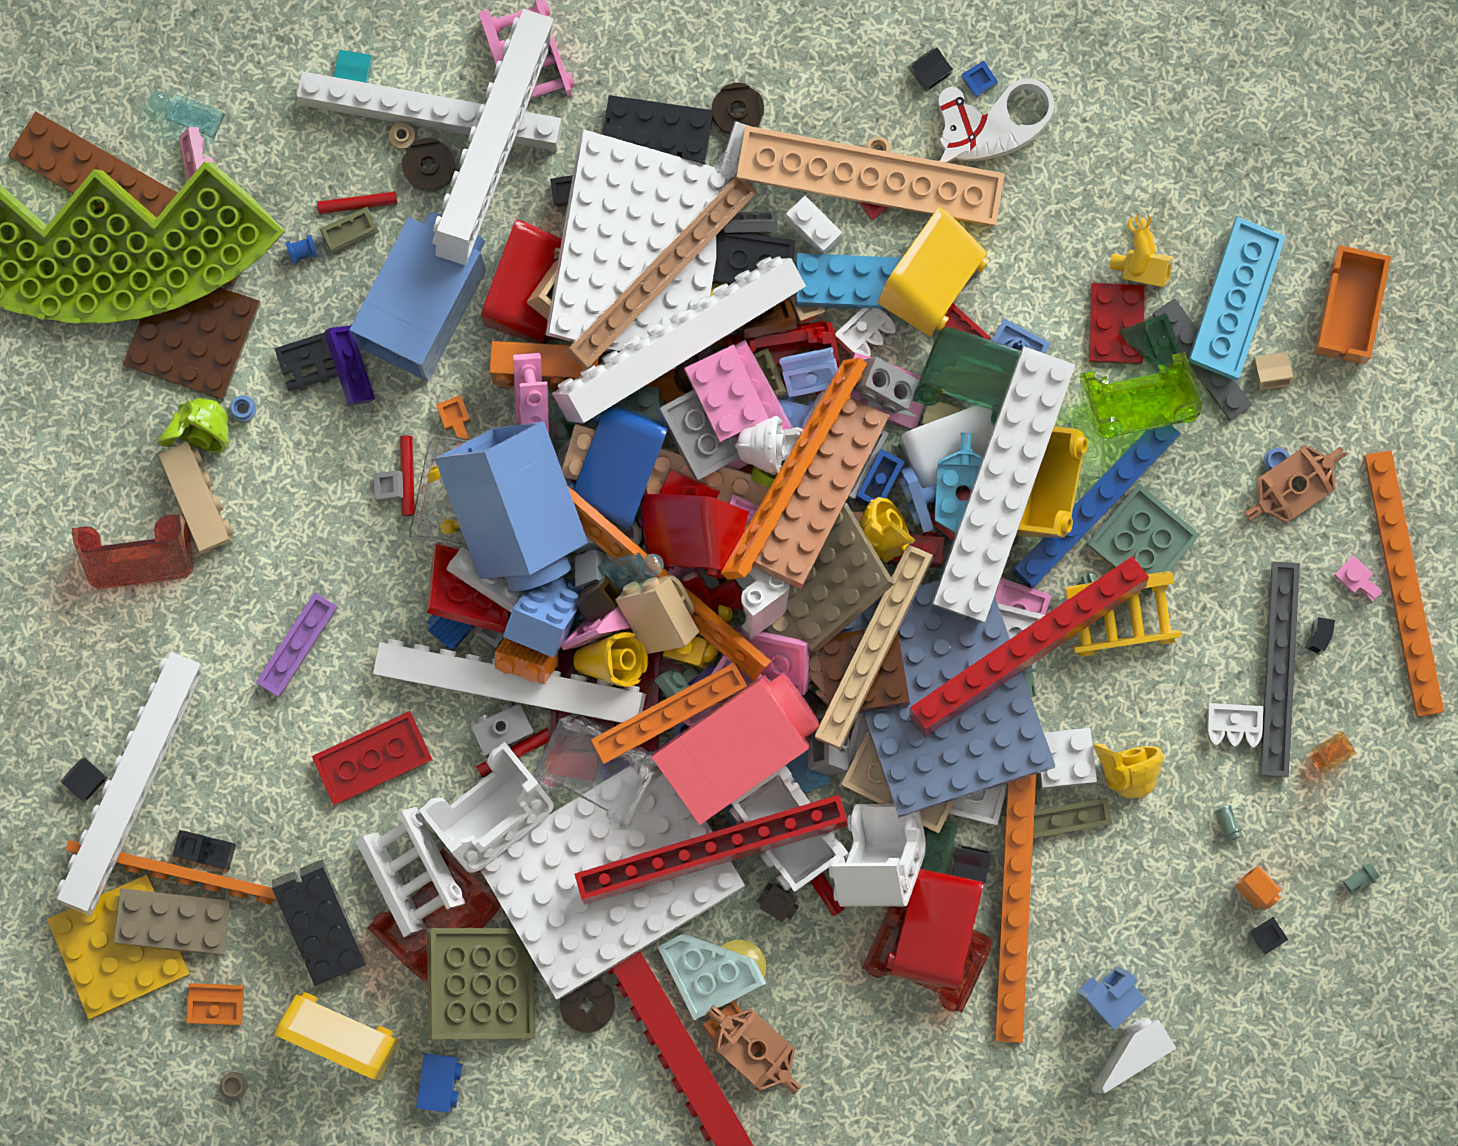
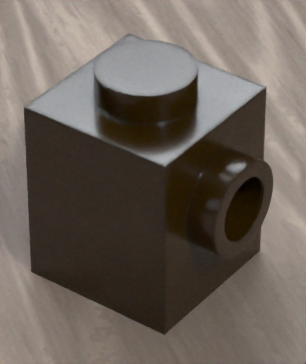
[575,576,621,623]

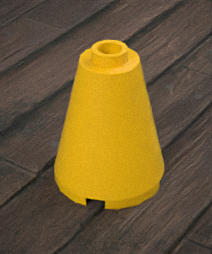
[574,632,648,687]

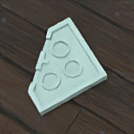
[658,934,767,1020]

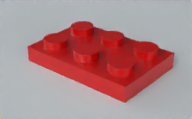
[1089,283,1145,365]

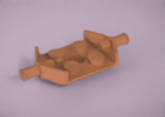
[1244,445,1346,523]
[706,1005,801,1094]

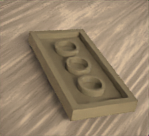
[114,888,230,956]

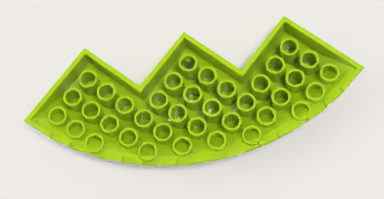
[0,161,286,323]

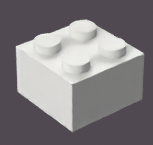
[1038,728,1097,790]

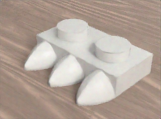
[835,308,895,357]
[1207,703,1263,748]

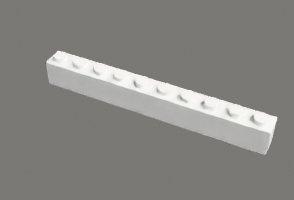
[297,71,562,152]
[373,639,646,723]
[56,652,203,916]

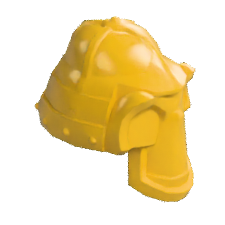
[859,497,916,562]
[1093,743,1164,799]

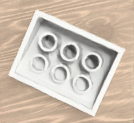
[1091,1018,1176,1094]

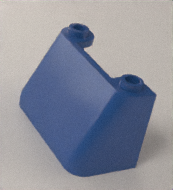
[569,404,667,530]

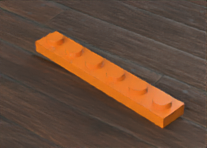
[590,663,747,764]

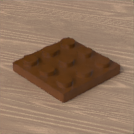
[819,629,910,713]

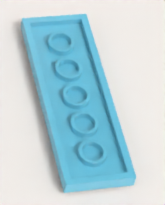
[1187,217,1286,381]

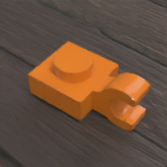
[436,395,471,445]

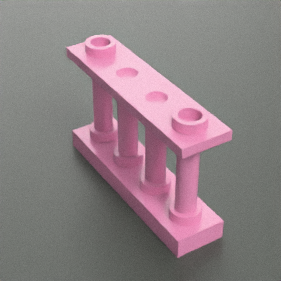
[478,0,575,99]
[513,353,549,434]

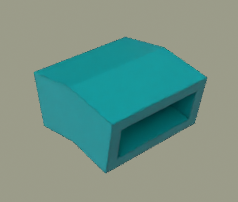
[334,50,373,83]

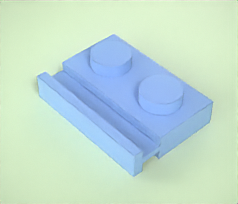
[779,347,838,397]

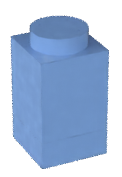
[349,212,486,382]
[434,421,588,591]

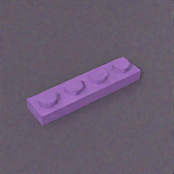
[256,592,338,698]

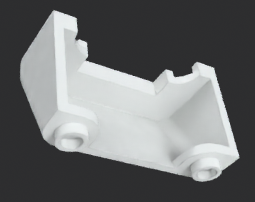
[899,398,1002,504]

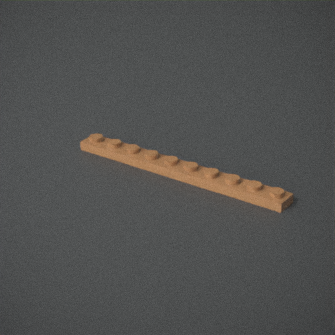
[566,175,757,370]

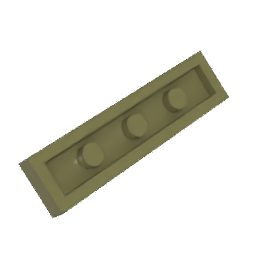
[1000,798,1112,840]

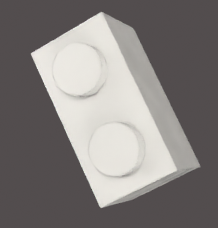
[786,196,842,254]

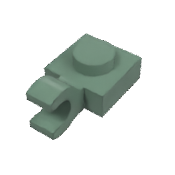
[655,667,699,698]

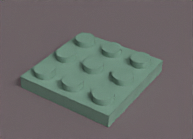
[1087,484,1200,596]

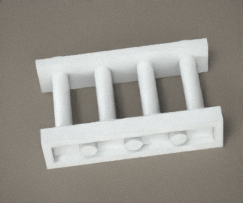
[355,807,465,937]

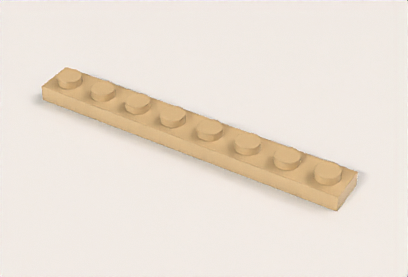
[815,545,933,750]

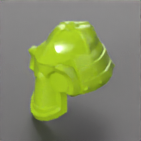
[157,398,229,453]

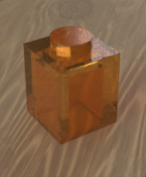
[1311,731,1357,773]

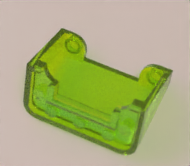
[1080,352,1202,439]

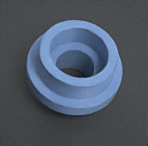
[229,395,256,422]

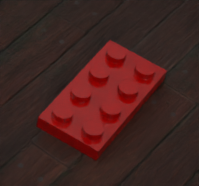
[311,711,433,806]

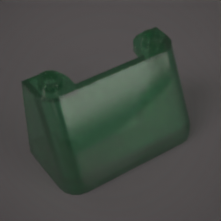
[912,327,1021,426]

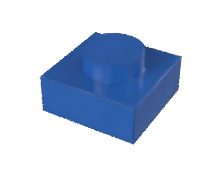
[961,60,998,98]

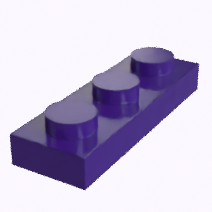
[324,325,375,406]

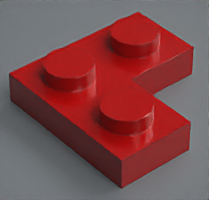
[679,570,743,615]

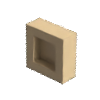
[790,296,825,324]

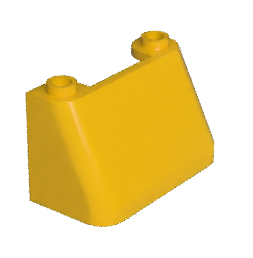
[878,207,989,337]
[1015,426,1088,537]

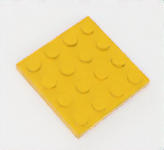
[47,875,191,1020]

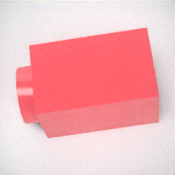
[652,673,820,825]

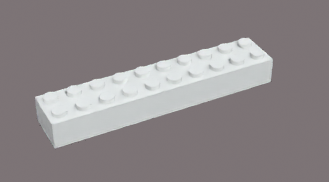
[432,9,553,266]
[552,256,806,423]
[931,347,1075,623]

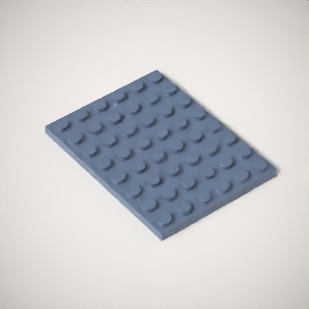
[838,580,1055,818]

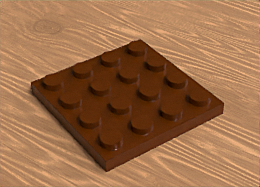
[123,287,261,400]

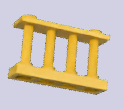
[1063,571,1182,657]

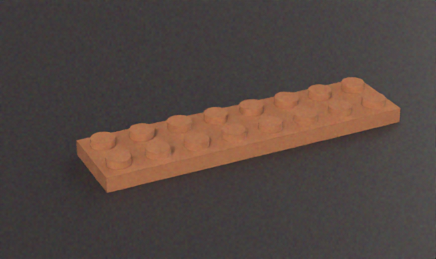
[752,397,890,589]

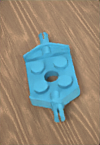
[935,433,982,536]

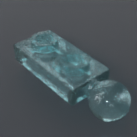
[148,91,225,139]
[597,553,664,588]

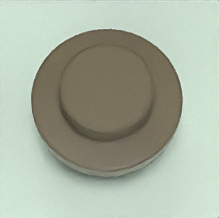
[220,1072,248,1100]

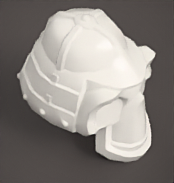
[735,416,803,475]

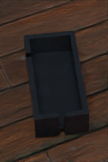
[602,95,713,165]
[272,859,366,986]

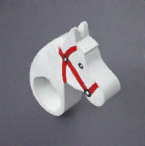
[938,78,1054,163]

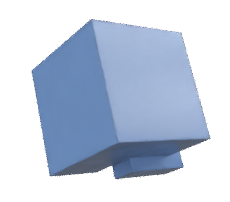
[1076,966,1146,1030]

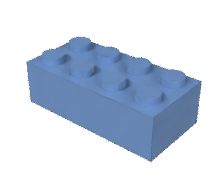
[503,576,582,658]

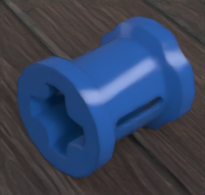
[286,234,318,265]

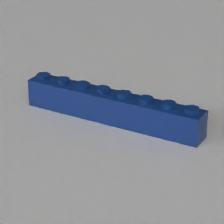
[1012,416,1181,589]

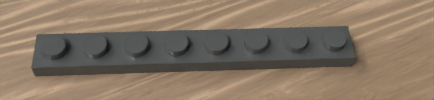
[1260,561,1300,778]

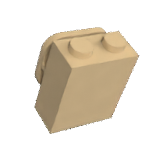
[616,576,699,654]

